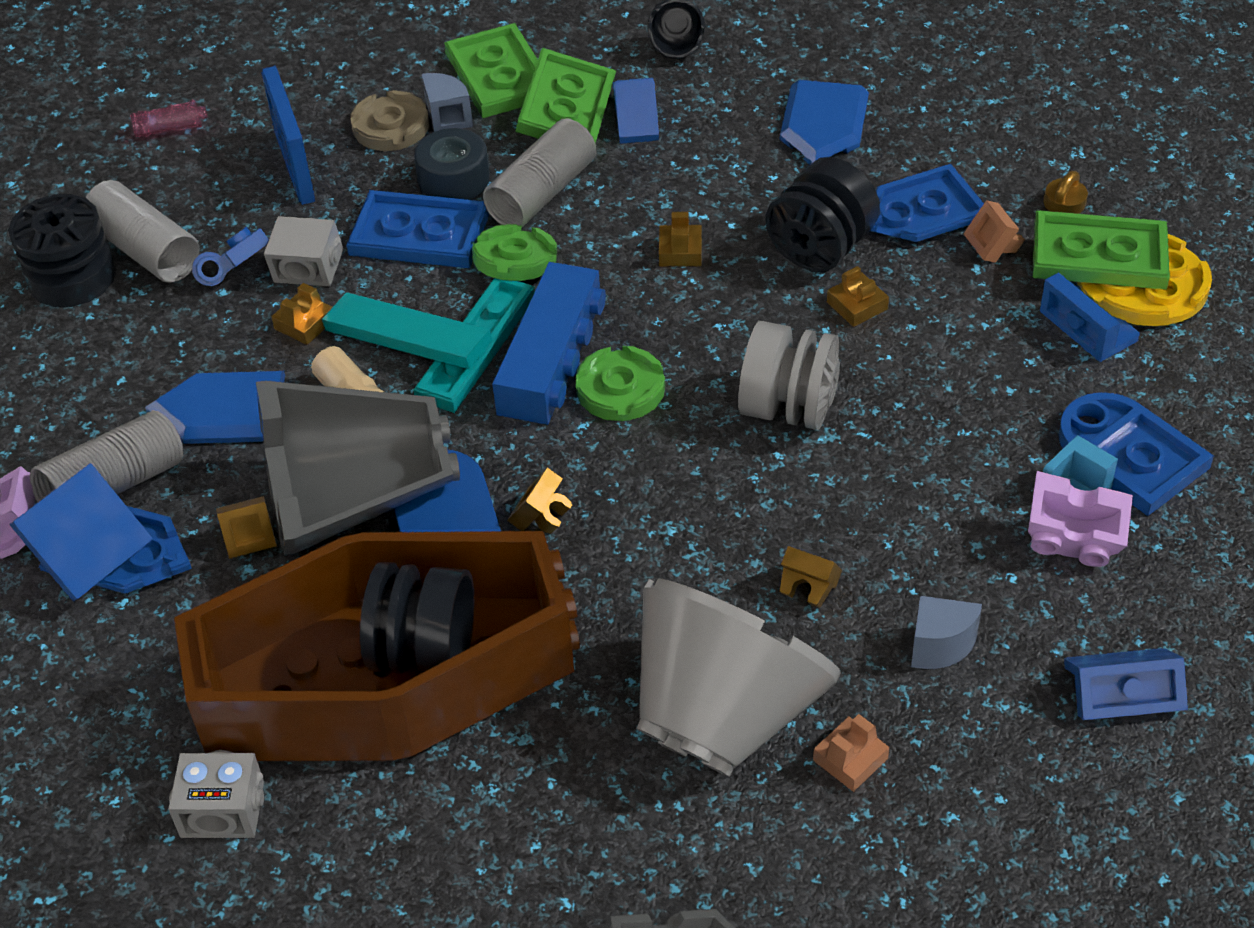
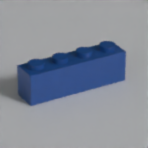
[492,262,606,425]

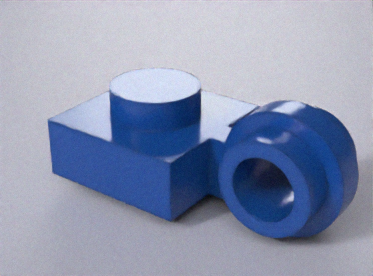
[192,226,269,286]

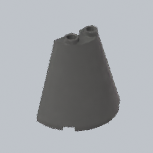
[256,381,460,556]

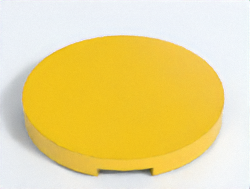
[1077,234,1212,326]

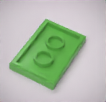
[444,23,538,118]
[515,48,616,143]
[1033,210,1170,290]

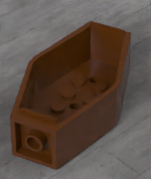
[174,531,580,761]

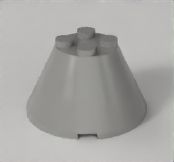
[636,578,841,777]

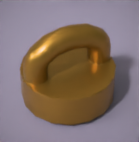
[1044,171,1088,214]

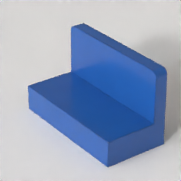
[1040,272,1140,362]
[1064,648,1188,720]

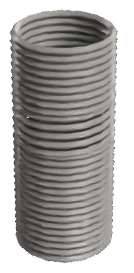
[483,119,596,228]
[86,180,200,283]
[30,410,183,502]

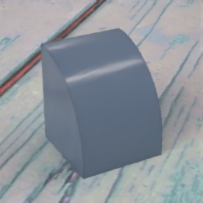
[422,73,473,132]
[911,596,982,669]

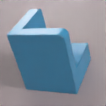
[1043,435,1118,491]

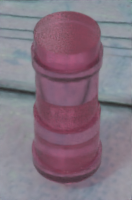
[130,99,208,137]

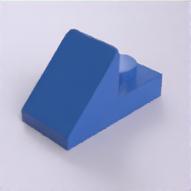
[613,78,659,144]

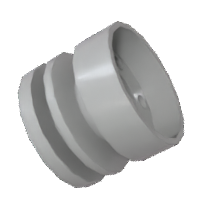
[738,320,840,430]

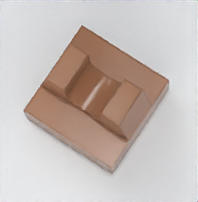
[963,200,1025,263]
[813,714,890,792]

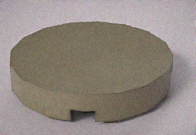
[351,90,430,151]

